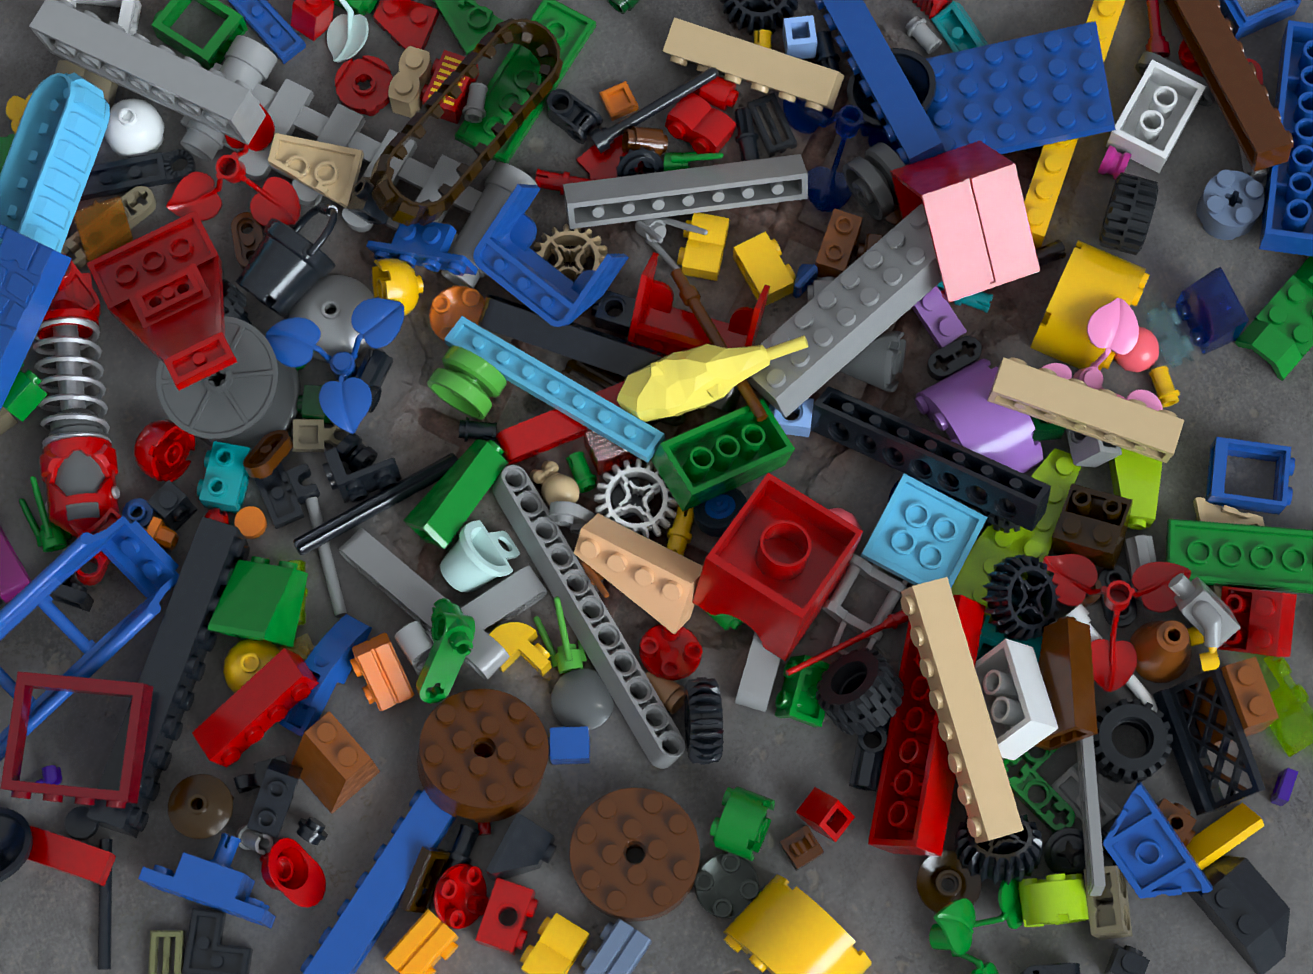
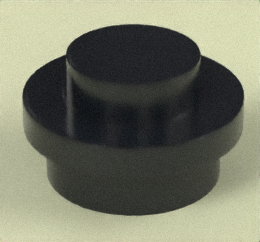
[296,817,328,845]

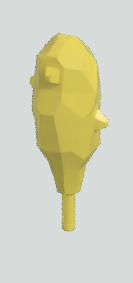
[617,335,809,422]

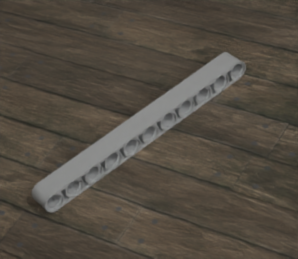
[492,465,685,769]

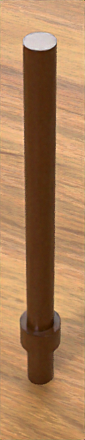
[670,268,768,422]

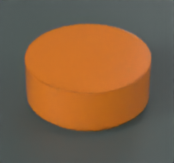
[234,506,267,539]

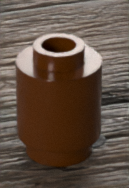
[622,126,668,156]

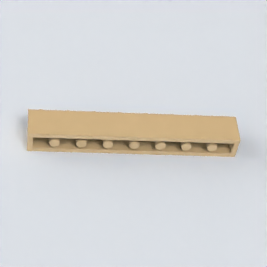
[901,577,1024,843]

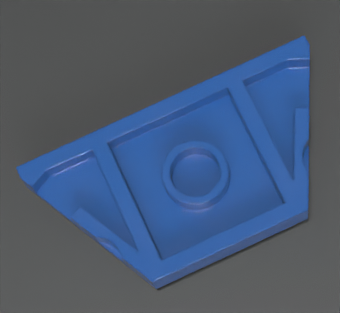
[1102,782,1213,898]

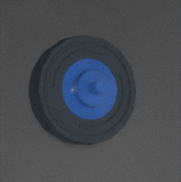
[693,488,747,538]

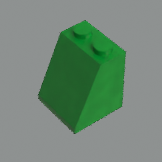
[208,556,308,647]

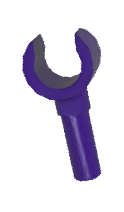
[35,765,62,785]

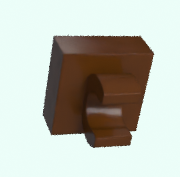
[779,825,824,870]

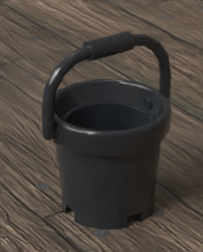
[235,202,338,318]

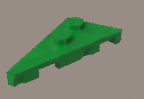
[432,0,503,56]

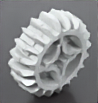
[594,459,678,539]

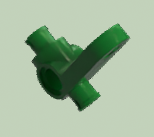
[416,598,475,704]

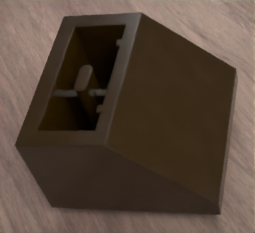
[1052,484,1133,570]

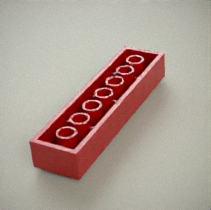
[868,595,986,856]

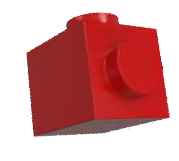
[291,0,334,41]
[796,787,855,842]

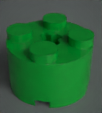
[710,786,775,861]

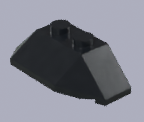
[1187,856,1290,974]

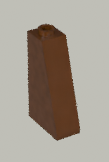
[1035,616,1098,751]

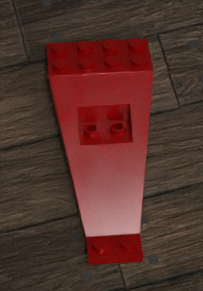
[86,210,237,391]

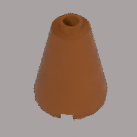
[1130,620,1192,683]

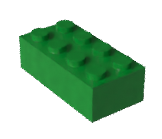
[651,399,795,512]

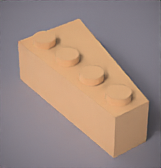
[574,513,703,635]

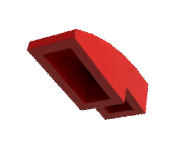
[27,826,116,886]

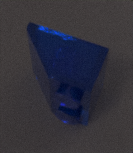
[1176,267,1249,354]

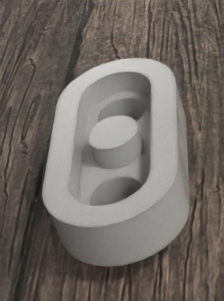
[549,501,596,534]

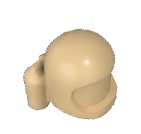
[529,461,579,507]

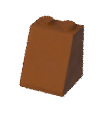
[1184,656,1279,746]
[291,711,380,814]

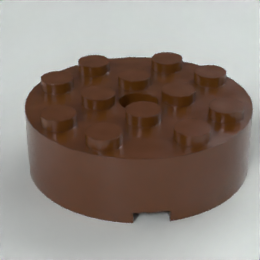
[417,689,549,823]
[570,787,700,922]

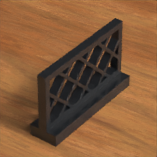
[1153,666,1266,816]

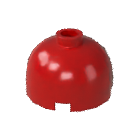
[134,419,195,482]

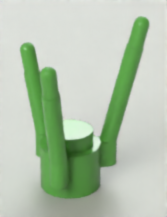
[534,596,587,674]

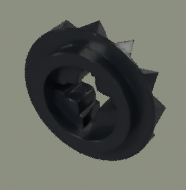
[616,146,664,177]
[1044,826,1086,875]

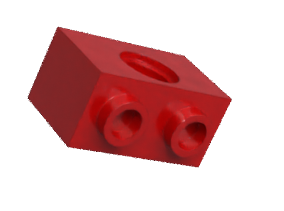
[475,878,539,956]

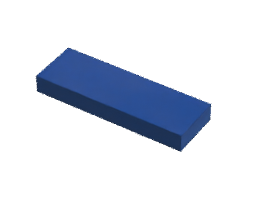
[228,0,306,64]

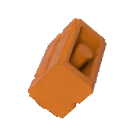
[350,633,415,711]

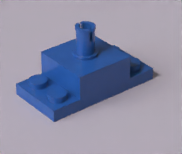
[138,833,276,929]

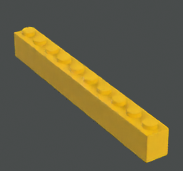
[1024,0,1125,249]

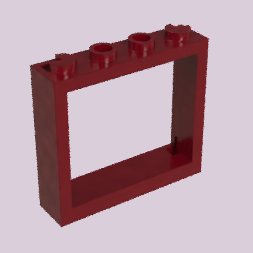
[0,671,153,809]

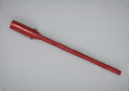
[786,609,909,676]

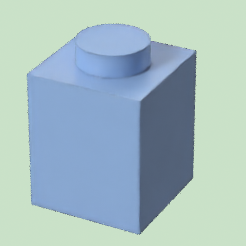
[782,15,817,59]

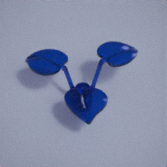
[783,98,900,212]

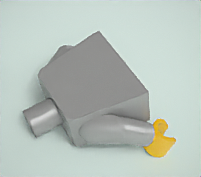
[1168,573,1241,671]

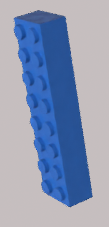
[1259,20,1313,256]

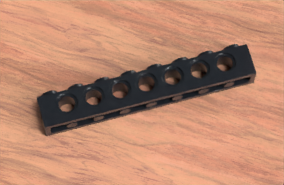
[811,386,1051,531]

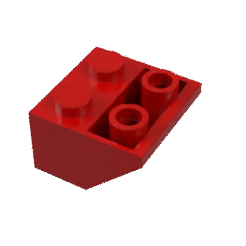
[1217,586,1297,657]

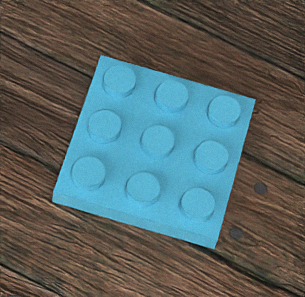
[860,474,987,588]

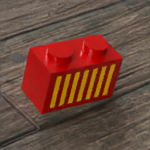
[420,50,479,124]

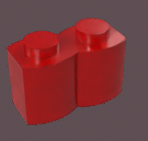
[665,93,736,154]

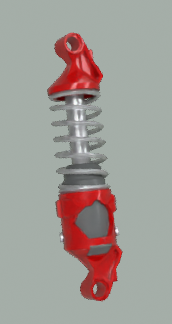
[33,253,122,586]

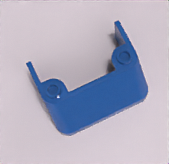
[473,184,629,327]

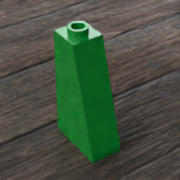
[403,439,508,549]

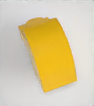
[489,622,552,676]

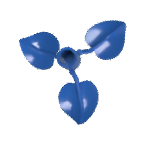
[265,298,404,434]

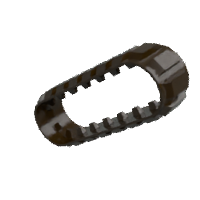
[369,18,563,226]

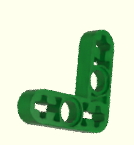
[1003,748,1075,832]

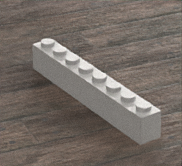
[563,154,808,229]

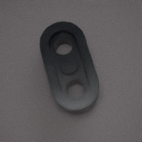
[1098,565,1137,629]

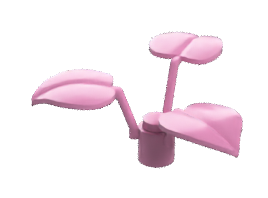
[1042,298,1163,411]

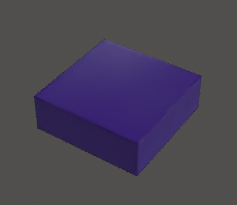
[1270,768,1298,806]

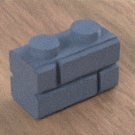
[581,919,652,974]

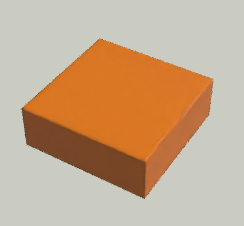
[599,81,639,121]

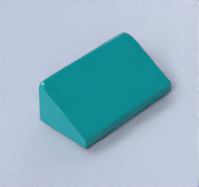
[931,1,989,52]

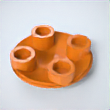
[429,286,487,342]

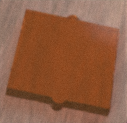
[74,196,133,262]

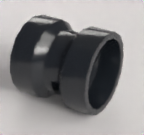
[336,433,378,473]

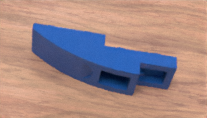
[279,614,372,737]

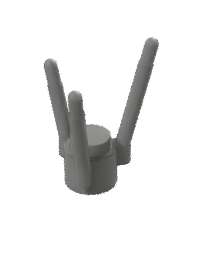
[635,217,708,270]

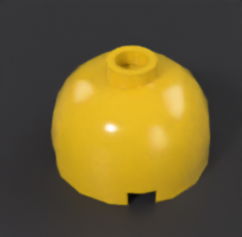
[372,258,423,316]
[223,639,280,693]

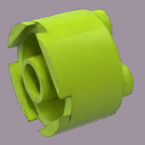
[1018,874,1089,927]

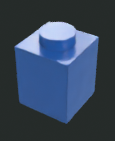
[547,726,590,765]

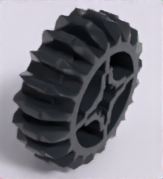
[720,0,798,35]
[982,555,1061,641]
[684,677,724,765]
[954,814,1044,885]

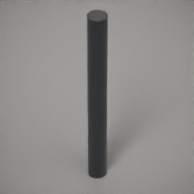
[98,839,113,970]

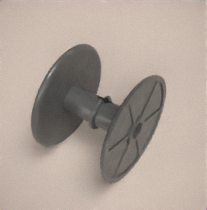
[156,316,301,450]

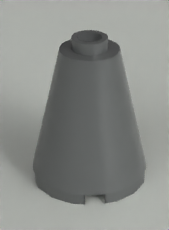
[839,331,906,392]

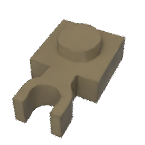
[292,419,345,452]

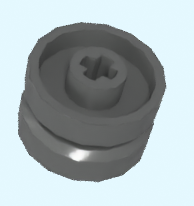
[843,142,905,220]

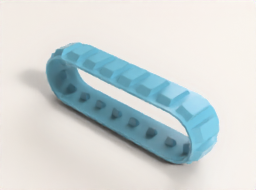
[0,73,110,253]

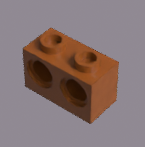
[815,208,863,278]

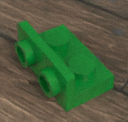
[775,655,830,728]

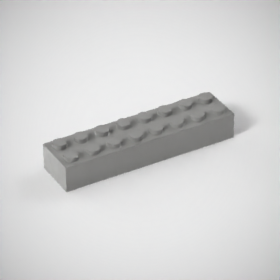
[29,0,266,145]
[747,204,942,418]

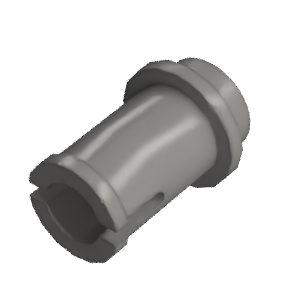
[905,16,942,54]
[462,83,488,123]
[236,824,273,855]

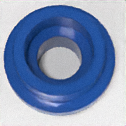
[122,498,154,528]

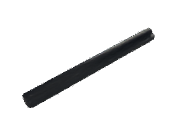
[293,453,458,555]

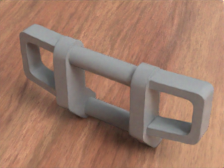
[822,554,909,656]

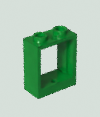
[151,0,248,71]

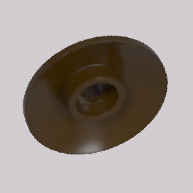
[168,774,233,839]
[916,850,982,913]

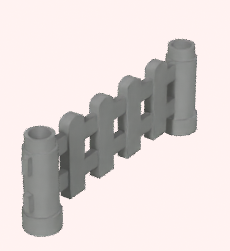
[180,35,538,289]

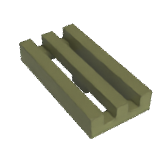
[148,930,185,974]

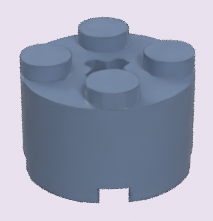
[1196,169,1264,240]

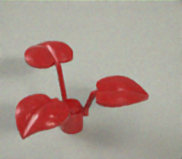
[166,104,301,226]
[1043,554,1191,693]

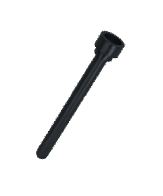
[589,67,719,154]

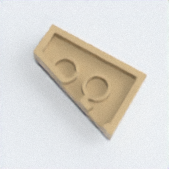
[268,133,364,208]

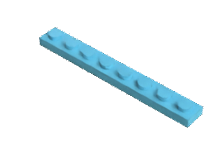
[444,316,665,463]

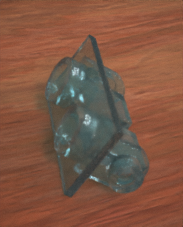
[1146,302,1195,368]

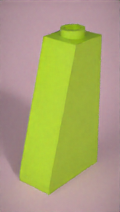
[1109,448,1163,530]

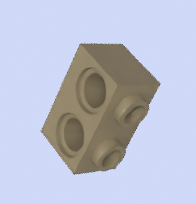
[1084,865,1133,940]

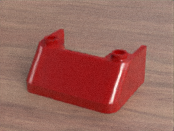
[627,252,770,355]

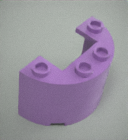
[915,359,1043,474]

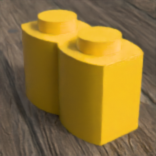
[677,213,729,281]
[520,913,590,974]

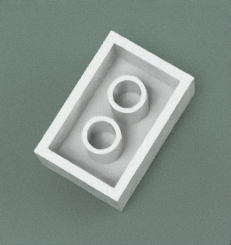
[1106,60,1206,173]
[975,639,1058,761]

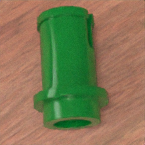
[565,451,597,493]

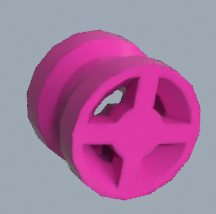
[1098,145,1132,180]

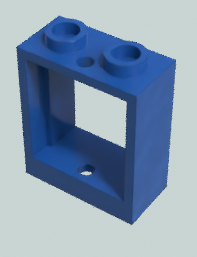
[1205,437,1295,515]

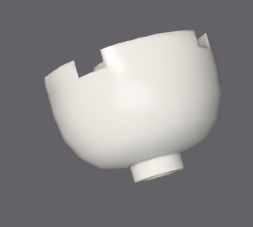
[105,98,165,159]

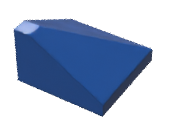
[793,264,818,299]

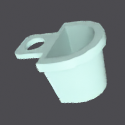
[440,520,520,592]

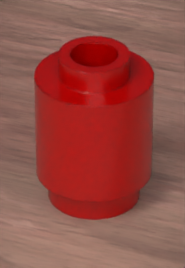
[693,76,739,111]

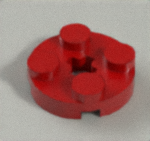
[335,55,393,116]

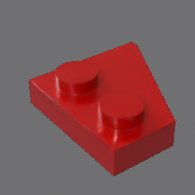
[373,0,439,50]

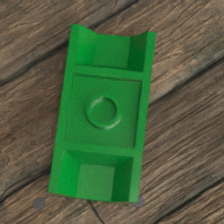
[1234,256,1313,381]

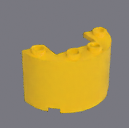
[1030,240,1150,371]
[723,874,872,974]

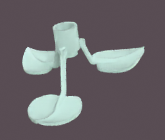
[327,0,369,63]

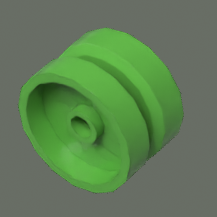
[427,345,507,420]

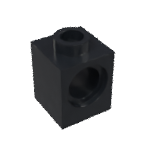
[591,290,636,337]

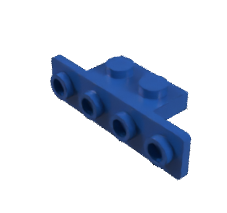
[366,222,478,276]

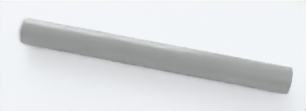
[305,497,347,617]

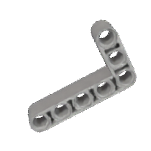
[394,566,548,677]

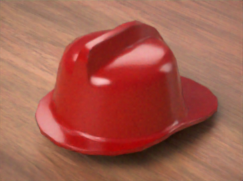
[259,838,326,908]

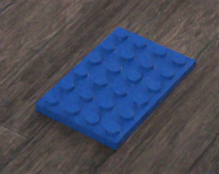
[926,21,1116,154]

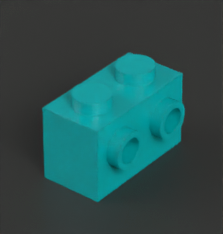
[197,441,251,514]

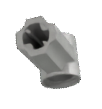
[1124,535,1157,601]

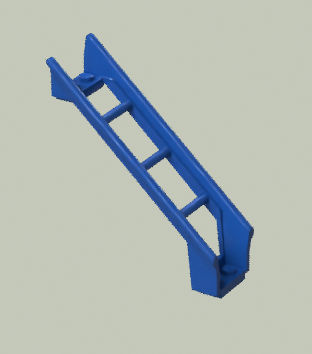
[0,516,179,761]

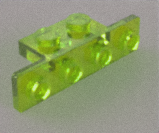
[1264,656,1313,757]

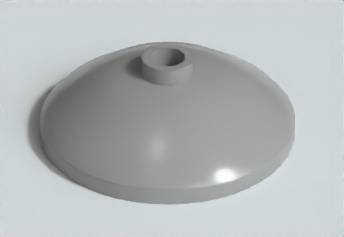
[289,275,375,362]

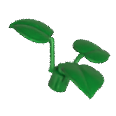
[929,878,1023,974]

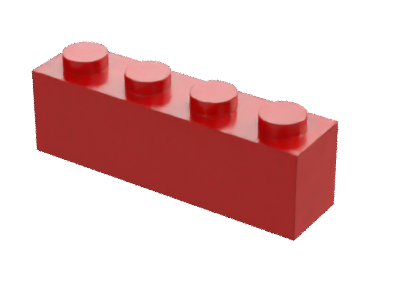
[192,648,319,768]

